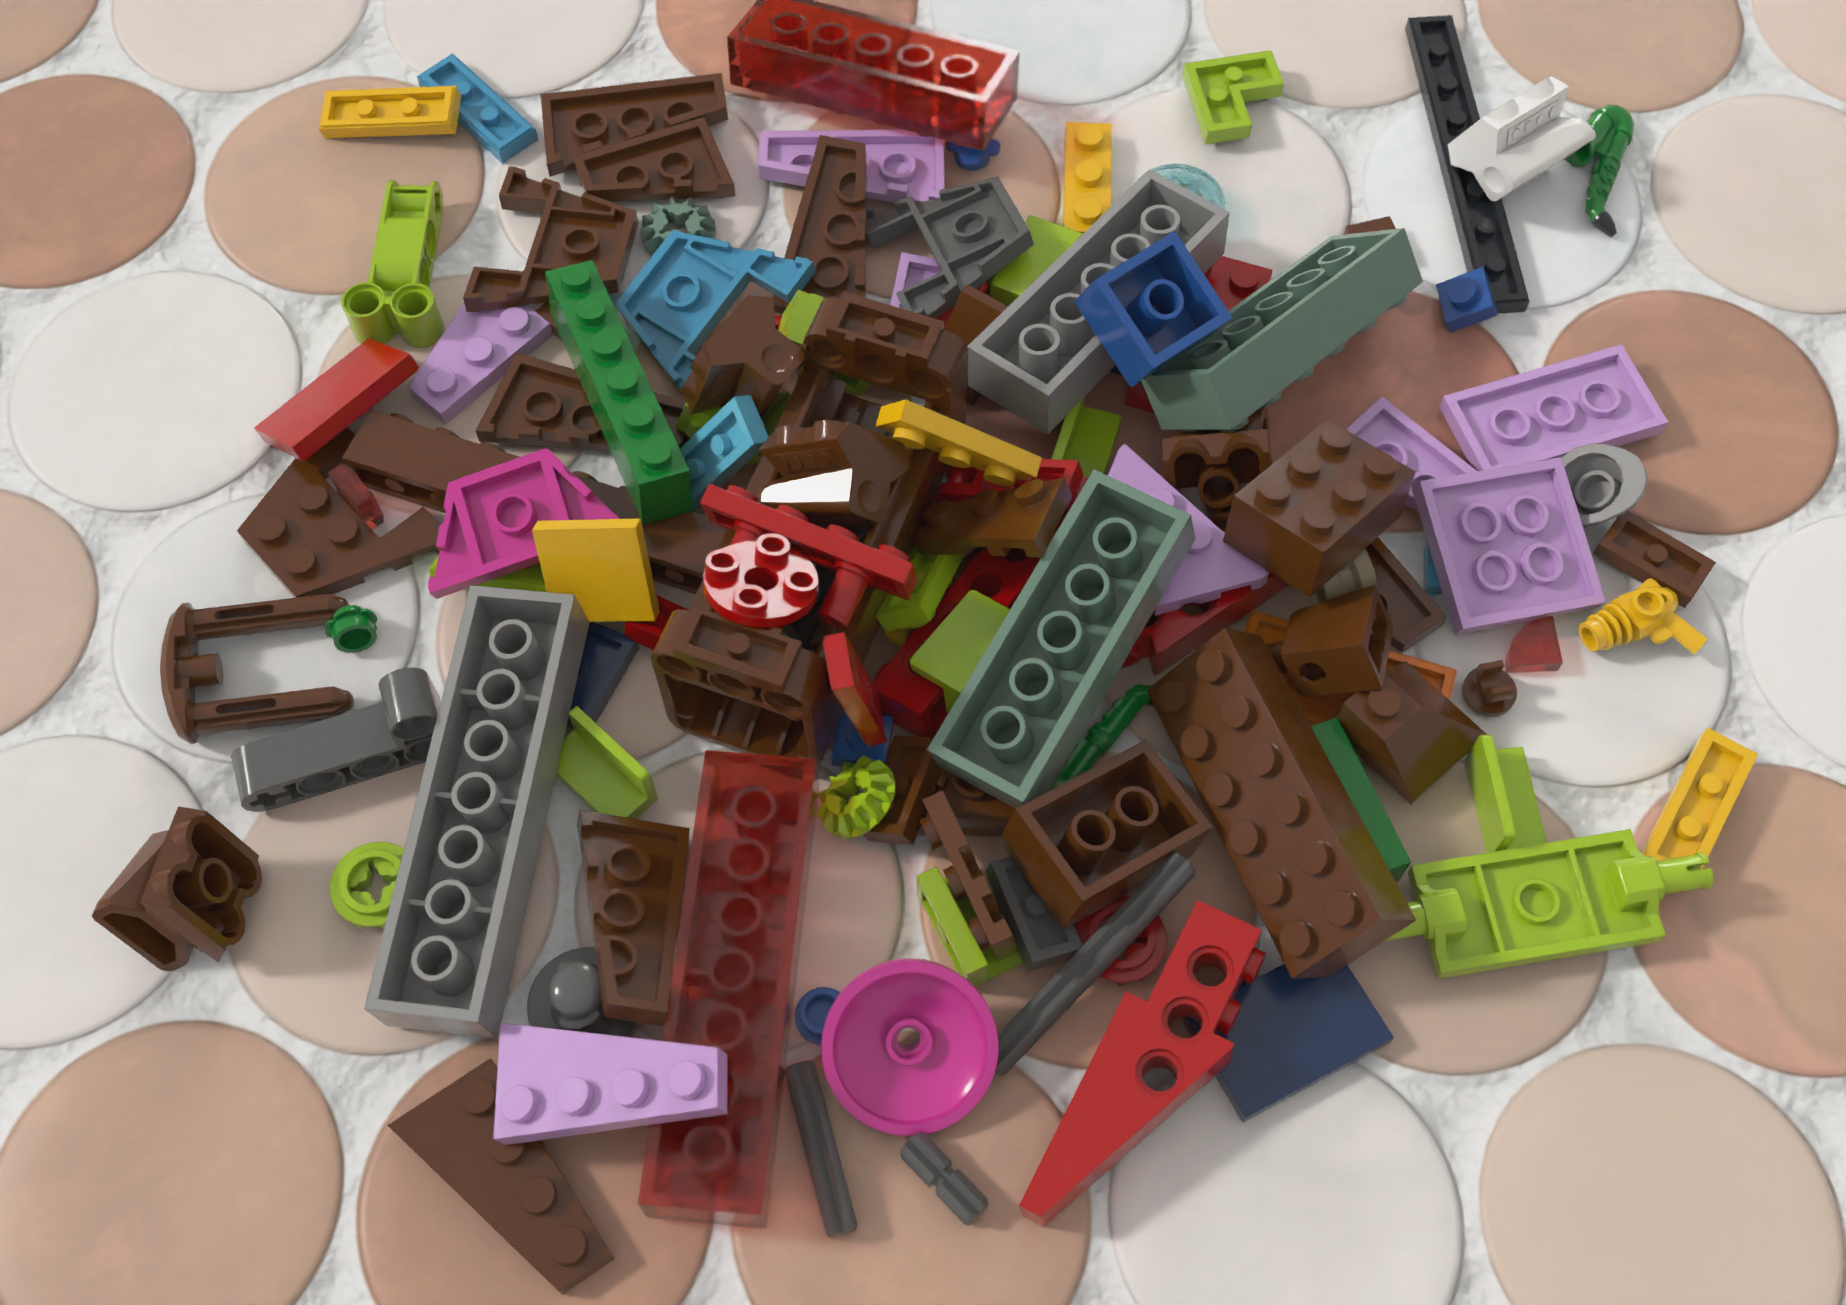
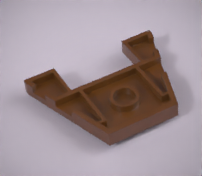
[463,166,638,312]
[237,427,440,598]

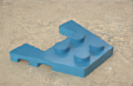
[615,230,816,390]

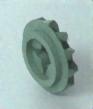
[640,196,716,255]

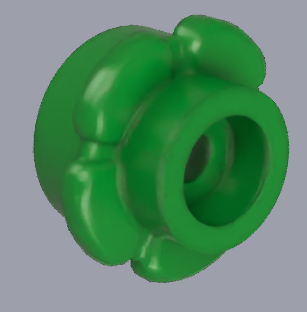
[325,605,377,653]

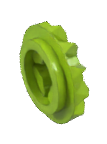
[816,755,896,839]
[329,842,404,929]

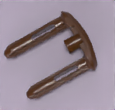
[160,594,354,744]

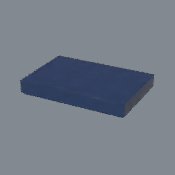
[1183,964,1394,1122]

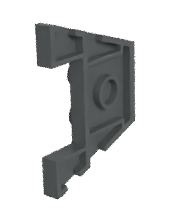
[867,176,1034,319]

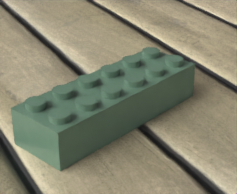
[1141,228,1423,433]
[927,469,1196,809]

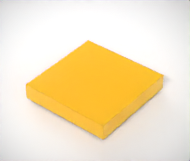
[532,519,660,622]

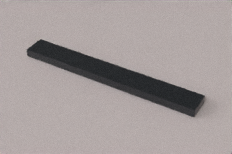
[1405,15,1530,314]

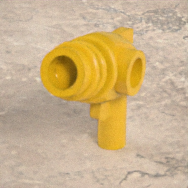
[1578,578,1709,655]

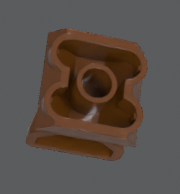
[680,295,805,424]
[1162,406,1272,527]
[756,420,911,531]
[92,806,262,971]

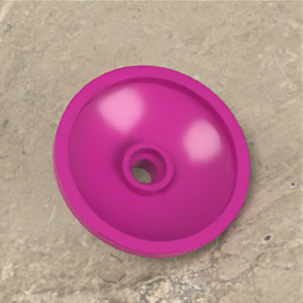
[821,958,999,1136]

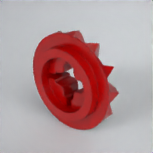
[1076,896,1167,986]

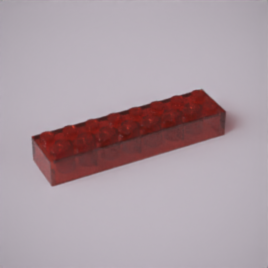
[638,750,819,1229]

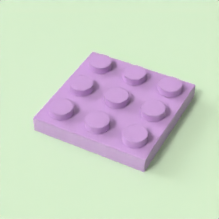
[1412,457,1607,635]

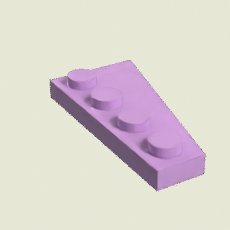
[493,1023,727,1145]

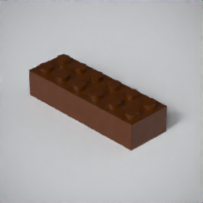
[1146,628,1416,978]

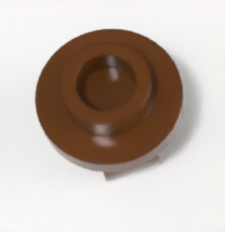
[1462,660,1517,717]

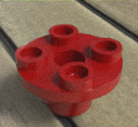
[703,533,819,631]

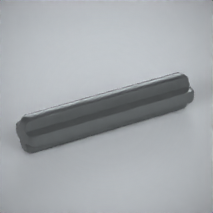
[784,1061,857,1237]

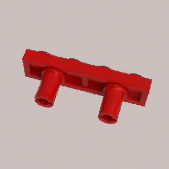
[700,483,918,630]

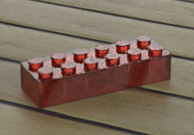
[727,0,1020,151]

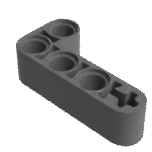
[231,668,441,812]

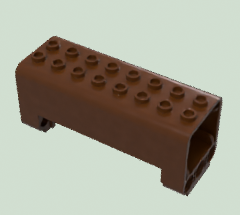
[651,291,969,774]

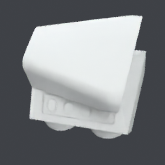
[1448,76,1596,201]

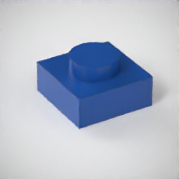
[1436,267,1498,333]
[831,710,894,767]

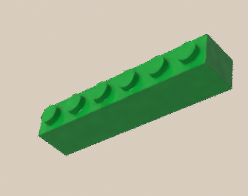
[545,260,692,525]

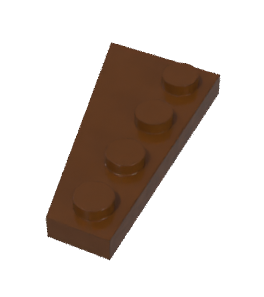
[387,1058,614,1295]

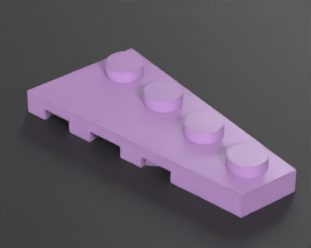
[758,129,945,203]

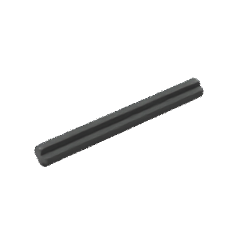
[995,852,1196,1076]

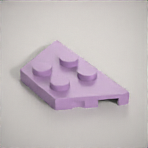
[1108,444,1269,616]

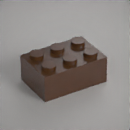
[1223,419,1416,598]
[999,740,1213,931]

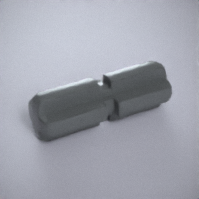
[900,1132,988,1225]

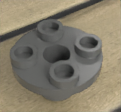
[527,947,640,1038]

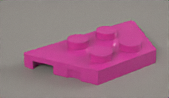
[428,448,620,599]

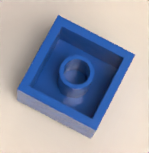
[1074,231,1233,387]

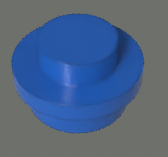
[795,987,840,1046]

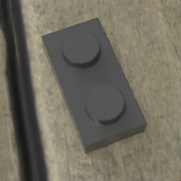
[985,857,1083,971]

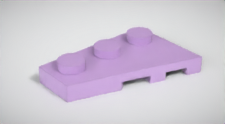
[1347,397,1476,511]

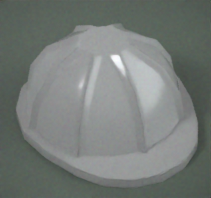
[1562,443,1648,526]

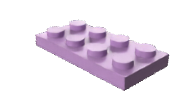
[1439,344,1669,471]

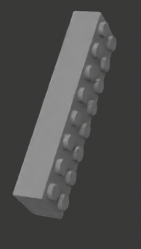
[364,585,590,1039]

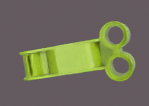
[341,180,444,348]

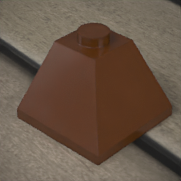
[1337,661,1487,805]

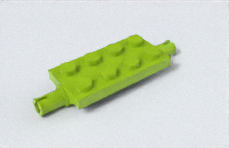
[1385,829,1714,979]

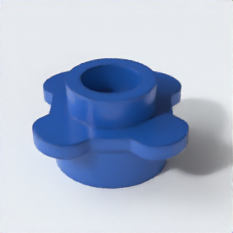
[945,123,1000,171]

